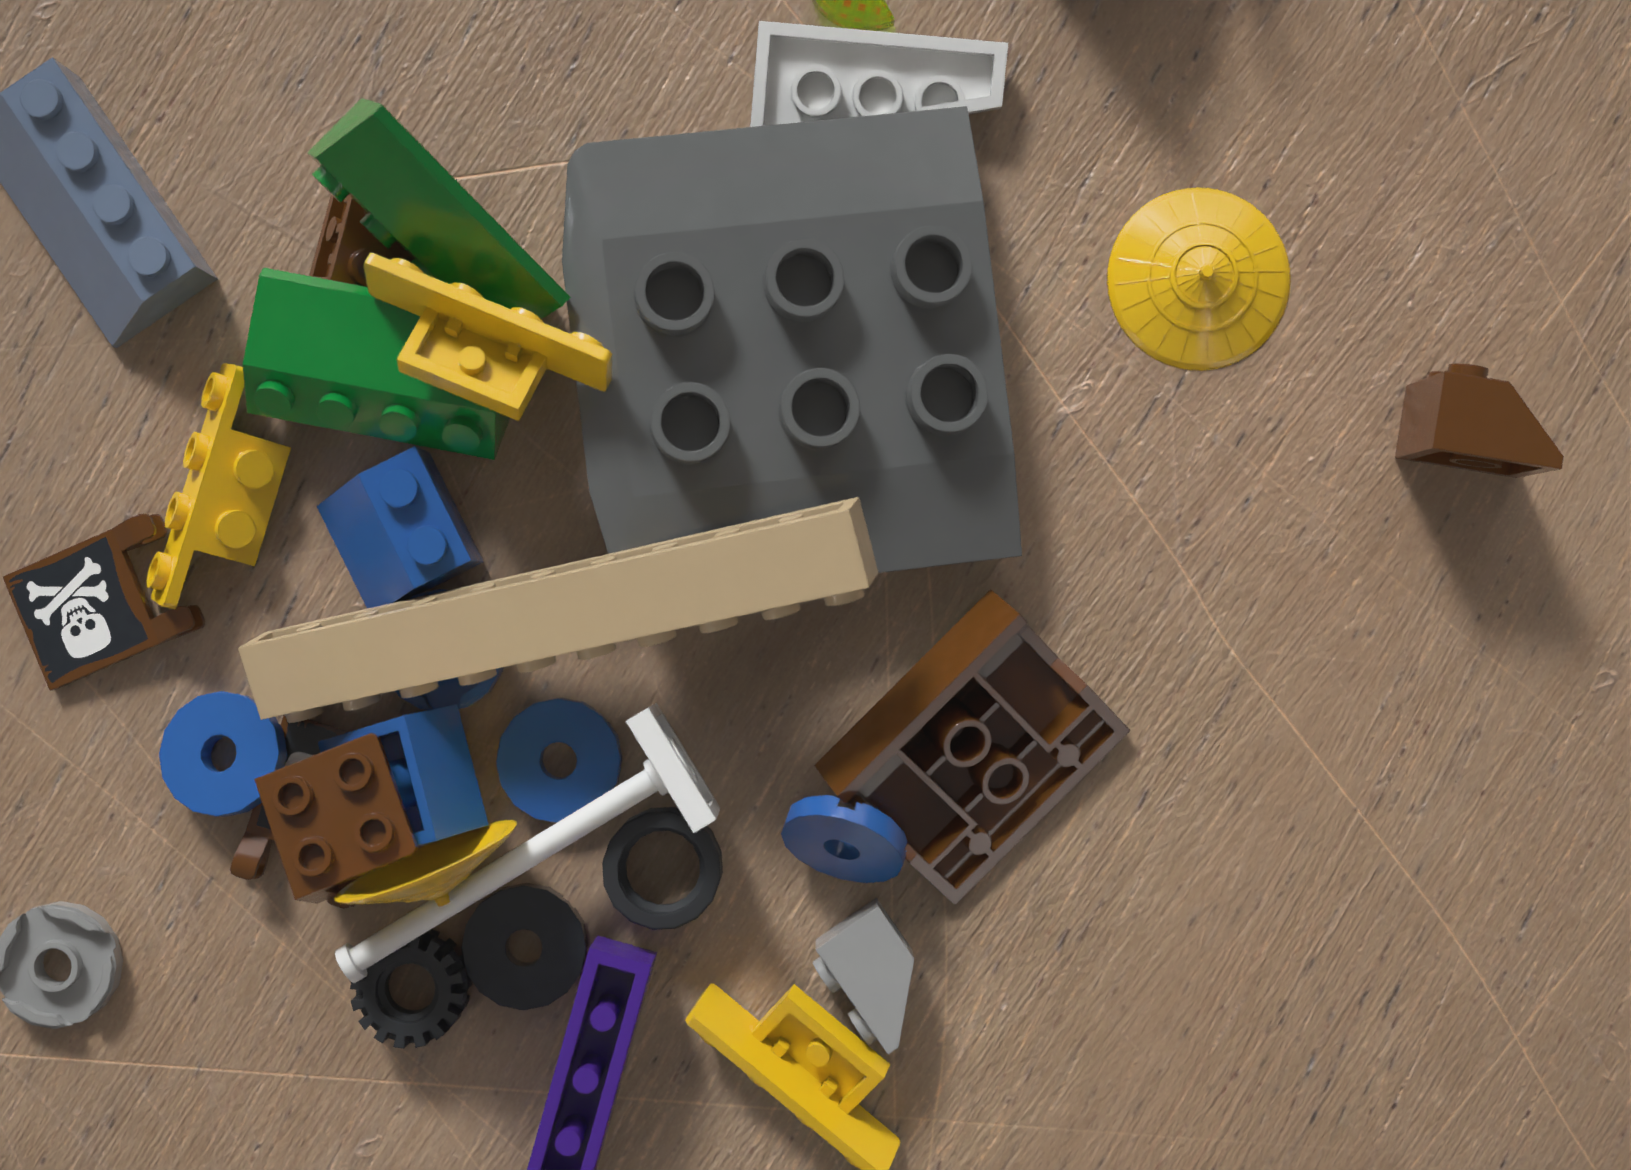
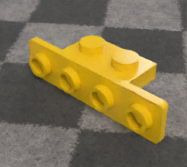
[363,253,612,421]
[146,363,291,610]
[685,983,901,1170]

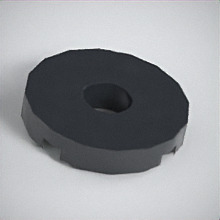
[461,883,589,1010]

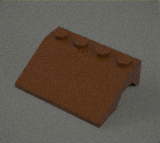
[814,589,1131,905]

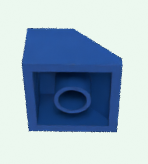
[317,446,484,609]
[318,704,489,845]

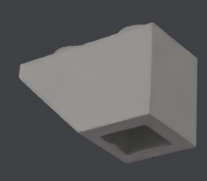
[812,898,914,1054]

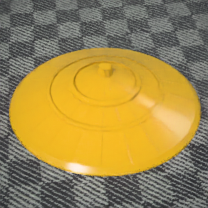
[1107,187,1291,371]
[334,820,517,907]

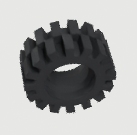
[350,929,472,1049]

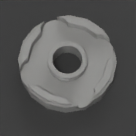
[0,901,123,1029]

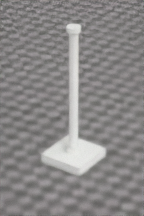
[335,703,720,983]

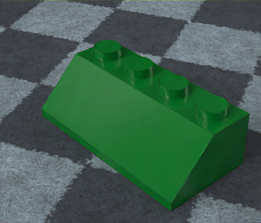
[307,98,571,319]
[242,267,510,460]

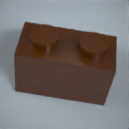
[1395,363,1564,478]

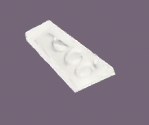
[750,21,1008,127]

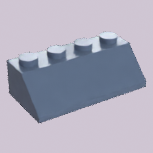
[0,57,218,348]

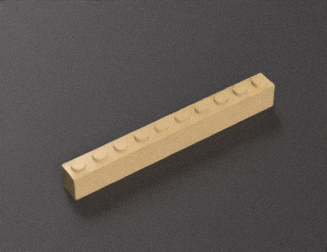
[238,497,878,723]

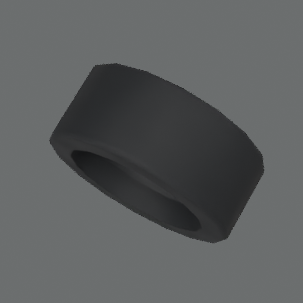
[602,807,723,930]

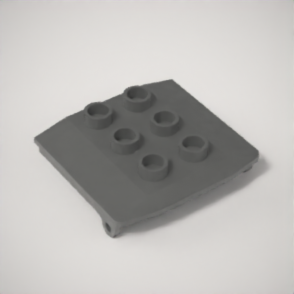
[562,106,1022,573]

